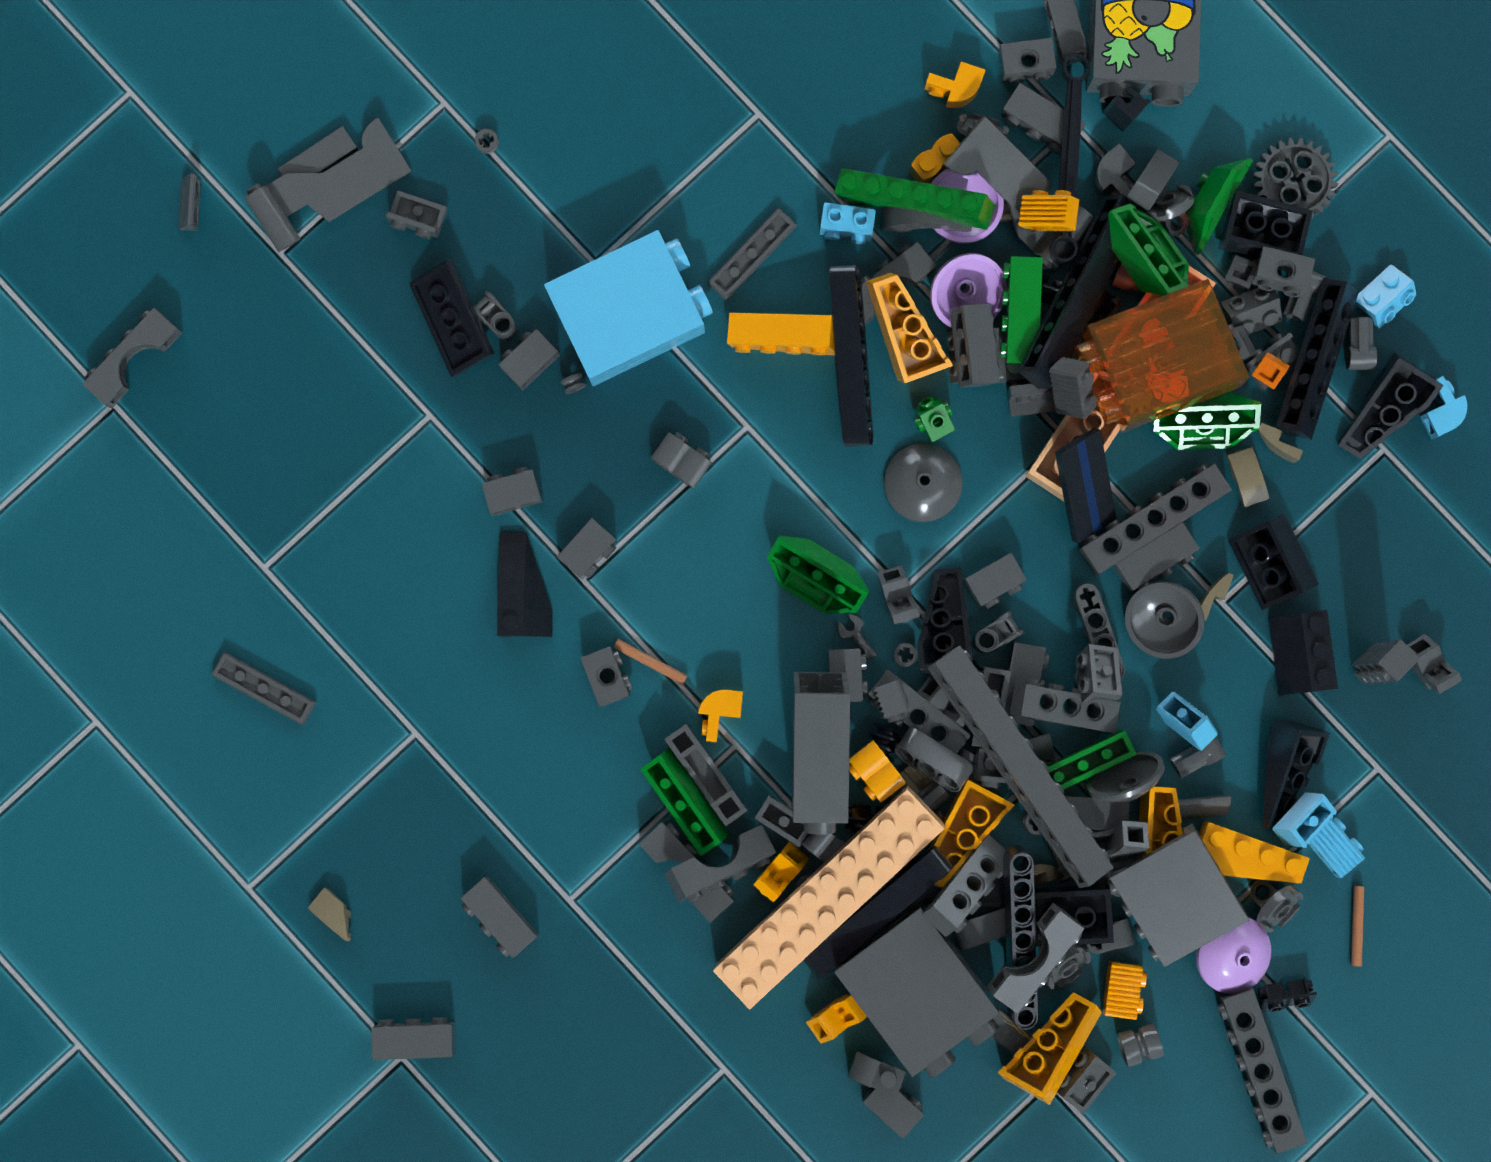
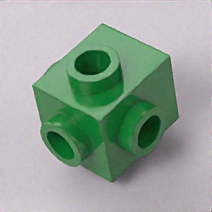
[913,396,955,442]

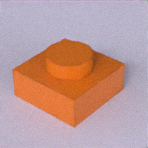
[1251,352,1290,390]

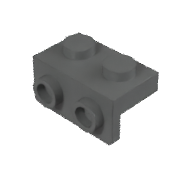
[385,191,448,239]
[1221,287,1282,340]

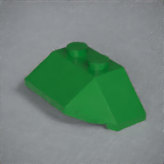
[1186,158,1253,255]
[1108,203,1189,297]
[1153,392,1261,450]
[766,536,870,614]

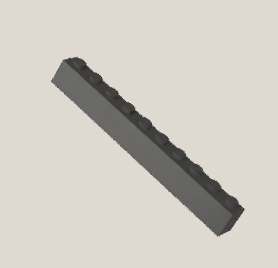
[927,646,1114,888]

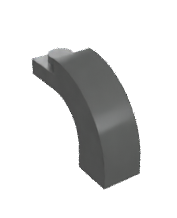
[880,206,972,234]
[1054,821,1149,863]

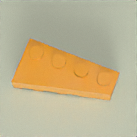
[927,780,1015,887]
[1199,821,1310,883]
[998,992,1102,1105]

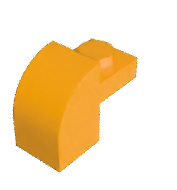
[925,62,985,108]
[698,690,743,742]
[753,841,810,902]
[806,994,867,1044]

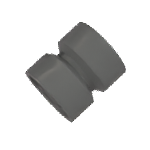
[1117,1023,1164,1067]

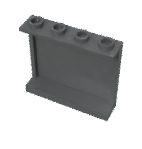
[1107,824,1249,967]

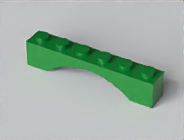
[834,168,995,230]

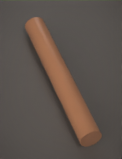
[613,639,688,685]
[1351,886,1364,966]

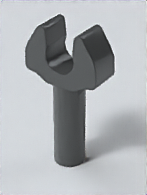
[838,614,877,660]

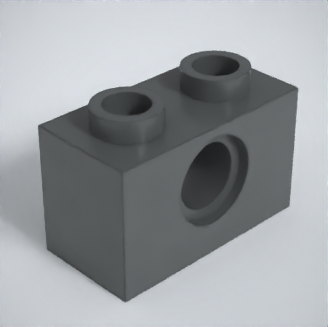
[998,38,1056,84]
[1252,246,1315,297]
[580,646,633,707]

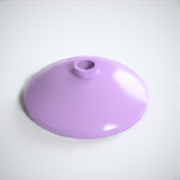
[931,169,1004,244]
[930,253,1007,328]
[1196,917,1271,994]

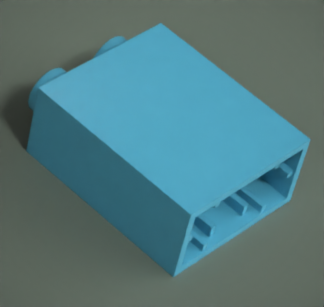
[544,230,713,386]

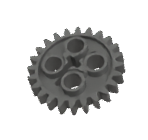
[1252,138,1339,219]

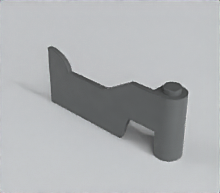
[943,116,1094,270]
[244,117,411,252]

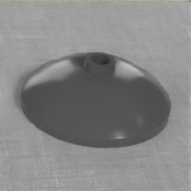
[884,444,962,522]
[1125,582,1205,659]
[1087,752,1165,802]

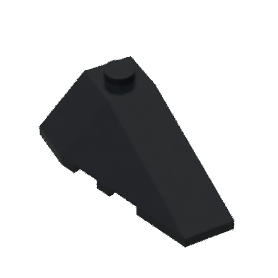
[1338,352,1444,459]
[497,533,553,637]
[917,567,973,674]
[1263,719,1330,830]

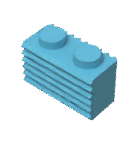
[1156,691,1217,750]
[1273,792,1336,848]
[1309,817,1365,878]

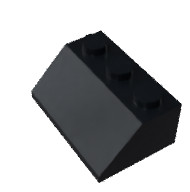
[1218,191,1313,259]
[1228,513,1319,610]
[1268,610,1338,696]
[1034,885,1114,947]

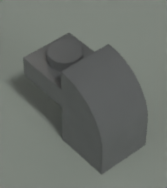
[1094,143,1136,202]
[877,565,920,624]
[1407,634,1462,694]
[917,674,966,727]
[847,1051,906,1097]

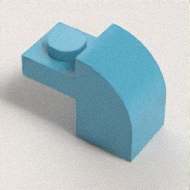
[1420,376,1467,440]

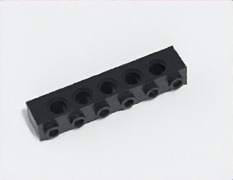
[1276,278,1359,440]

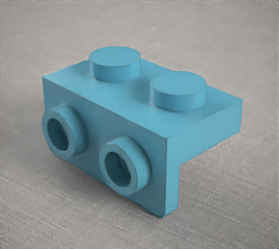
[820,203,876,244]
[1355,265,1416,328]

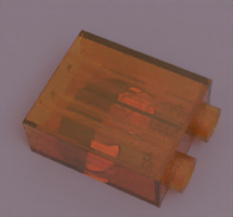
[1075,279,1249,433]

